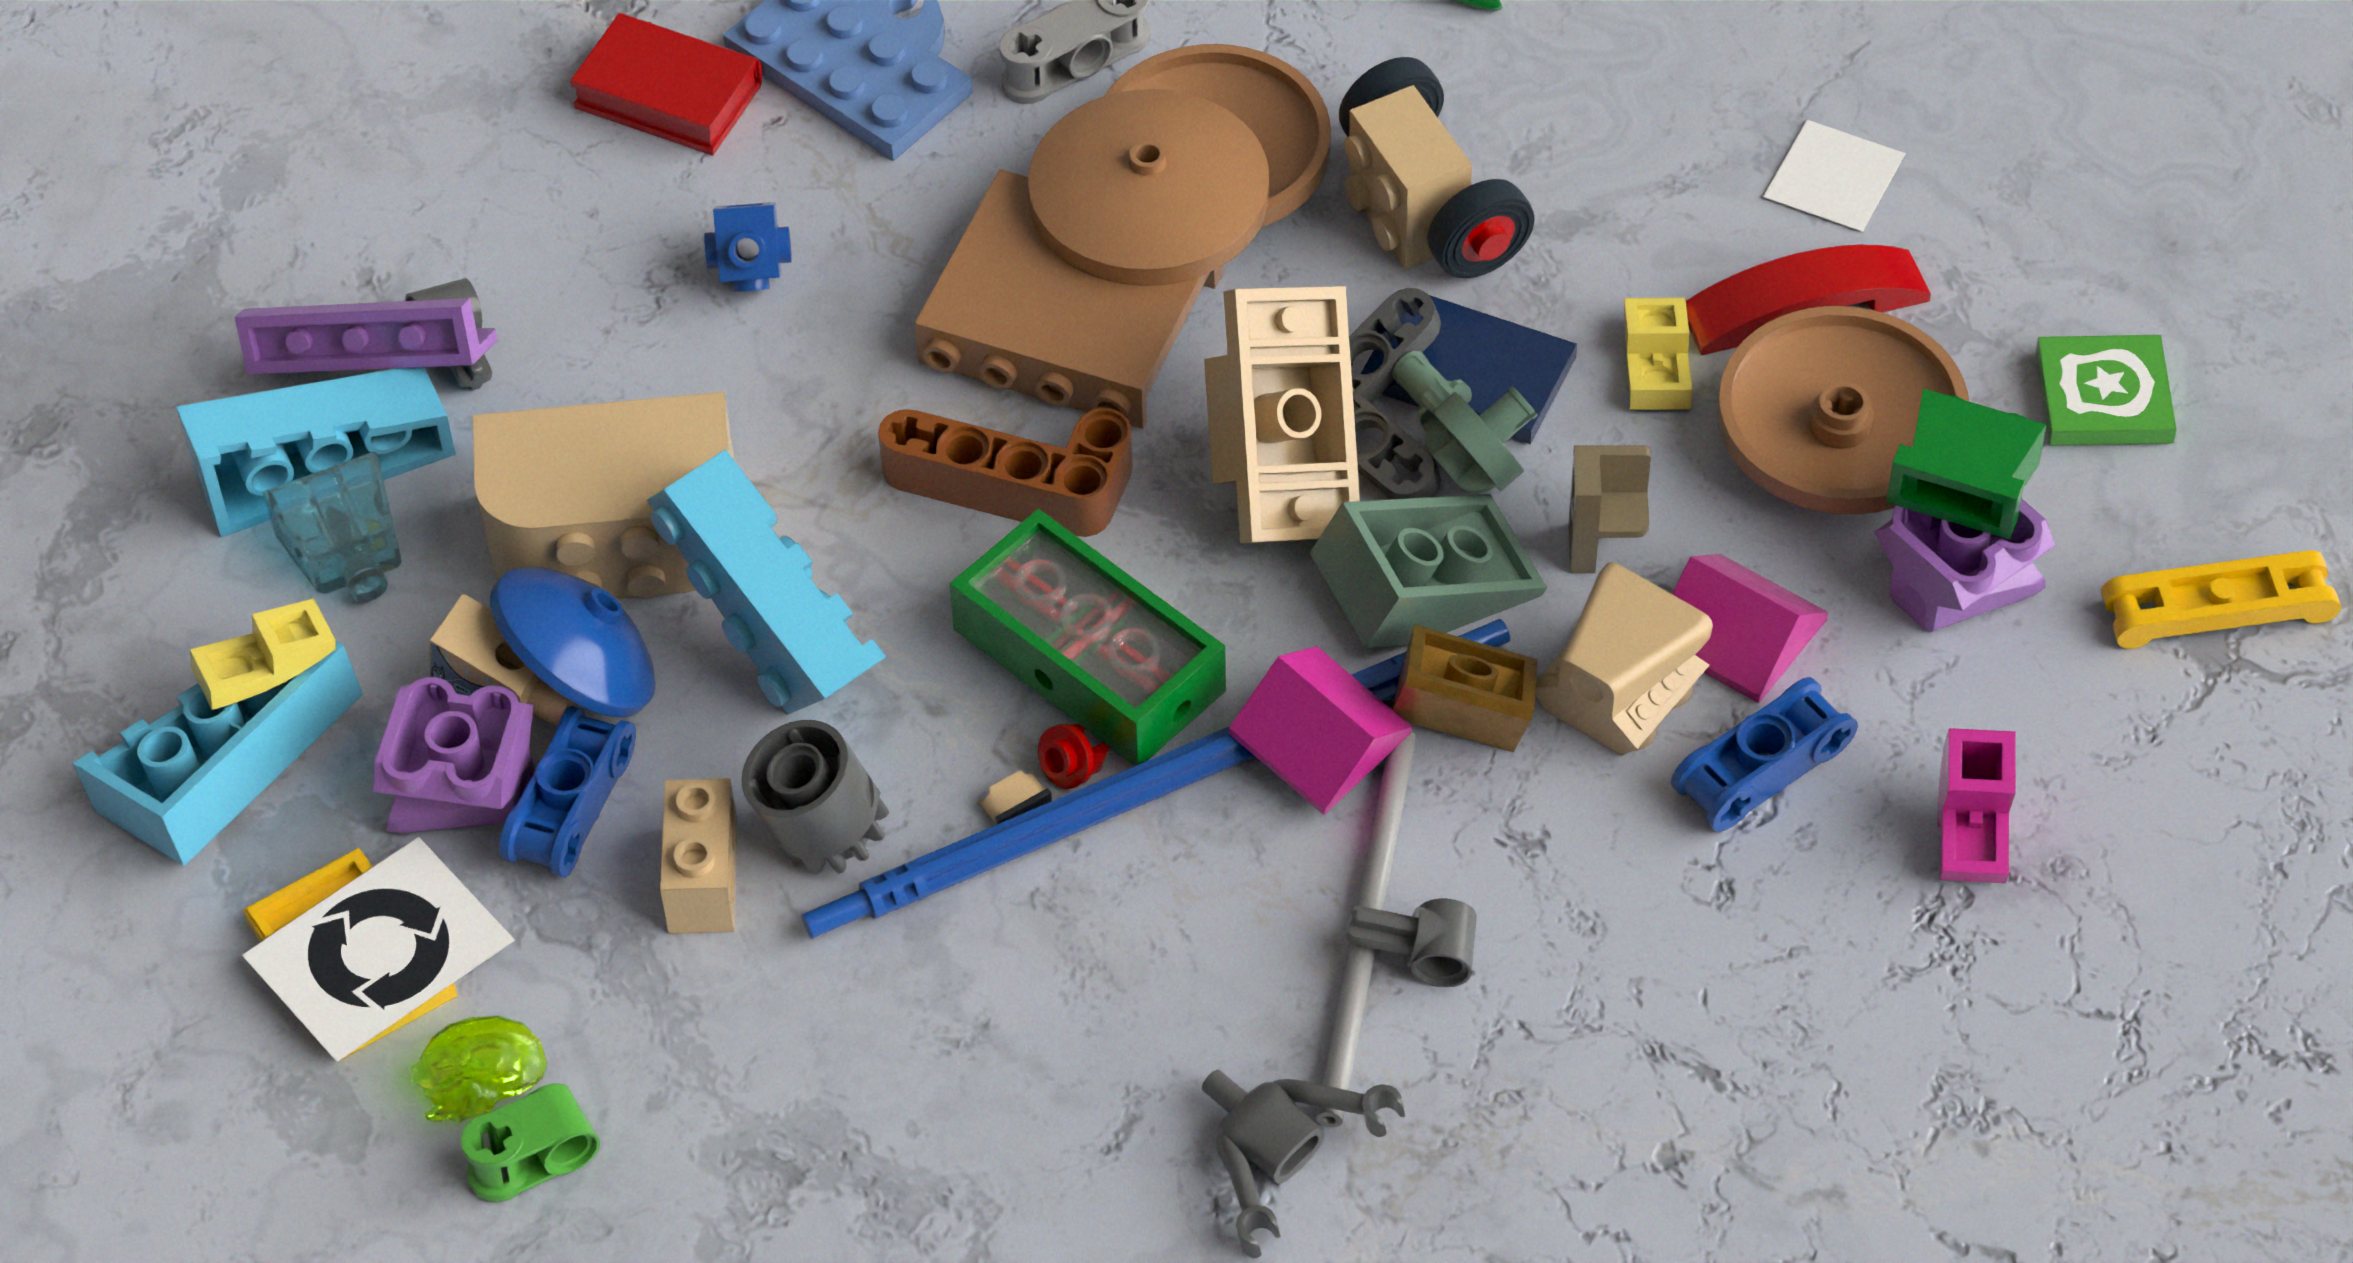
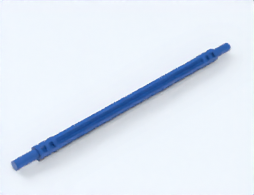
[801,619,1510,939]

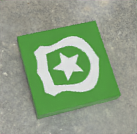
[2036,335,2177,446]

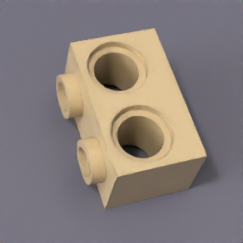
[660,778,738,934]

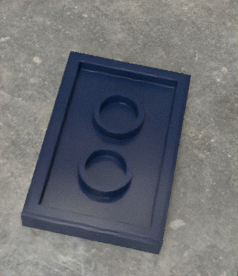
[1360,295,1577,444]

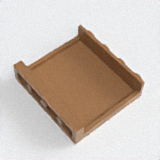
[914,169,1223,429]

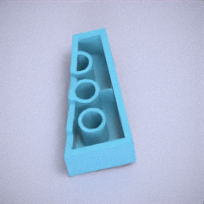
[176,367,456,537]
[647,449,887,715]
[72,640,363,866]

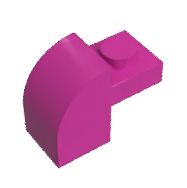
[1937,728,2016,883]

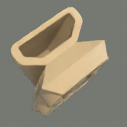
[1535,562,1713,755]

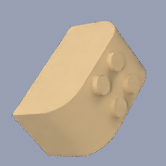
[473,392,735,599]

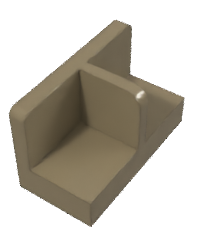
[1568,445,1651,573]

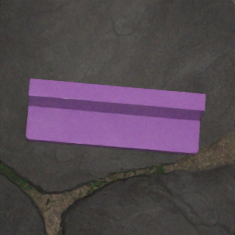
[234,298,498,375]

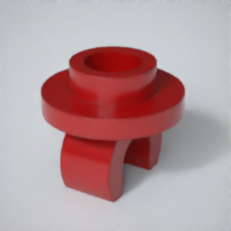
[1037,724,1110,789]

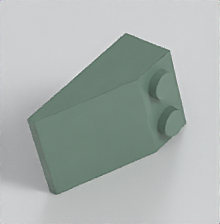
[1310,494,1547,649]

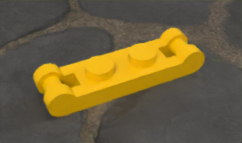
[2101,550,2341,649]

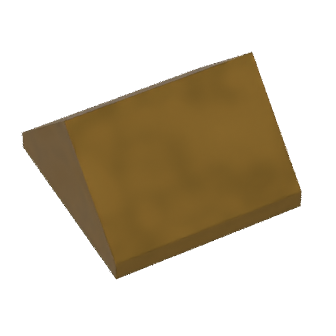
[1392,624,1538,752]

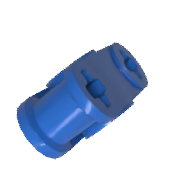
[1671,677,1858,832]
[499,706,636,878]

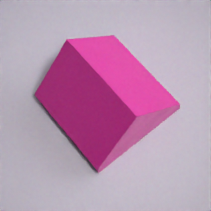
[1672,554,1828,703]
[1228,646,1412,815]

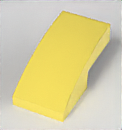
[1624,298,1692,410]
[190,598,336,710]

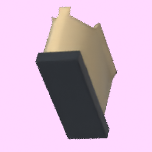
[977,770,1052,825]

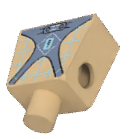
[429,594,577,726]

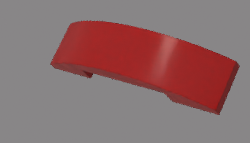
[1686,244,1931,356]

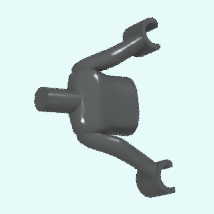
[1202,1070,1405,1258]

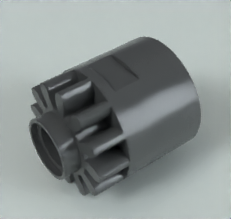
[742,720,889,875]

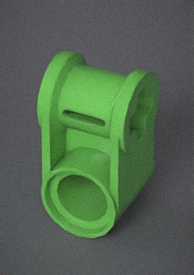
[461,1083,600,1202]

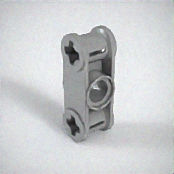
[999,0,1150,104]

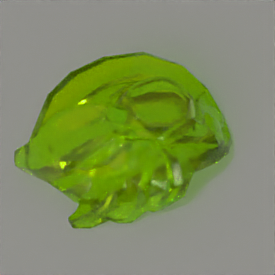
[410,1016,548,1122]

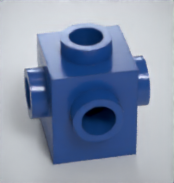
[704,202,792,292]

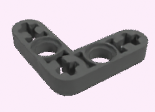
[1349,288,1441,499]

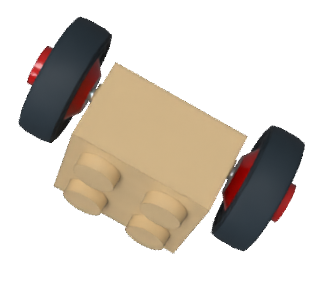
[1339,57,1535,278]

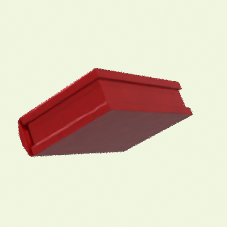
[570,13,763,156]

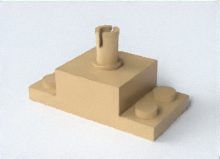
[1204,286,1360,544]

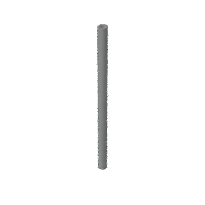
[1316,732,1416,1127]

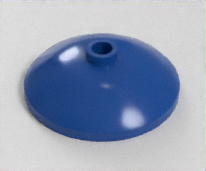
[490,567,656,717]

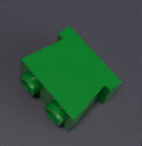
[1886,388,2047,539]

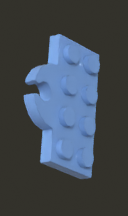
[723,0,973,161]

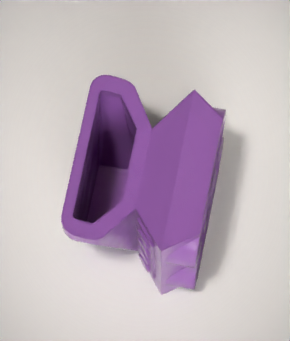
[1874,498,2055,632]
[373,677,534,833]

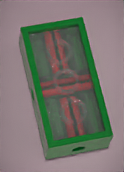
[949,508,1226,766]

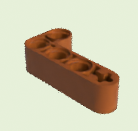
[878,408,1133,537]

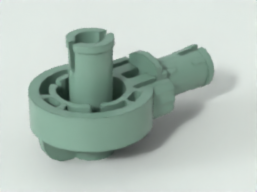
[1392,351,1538,494]

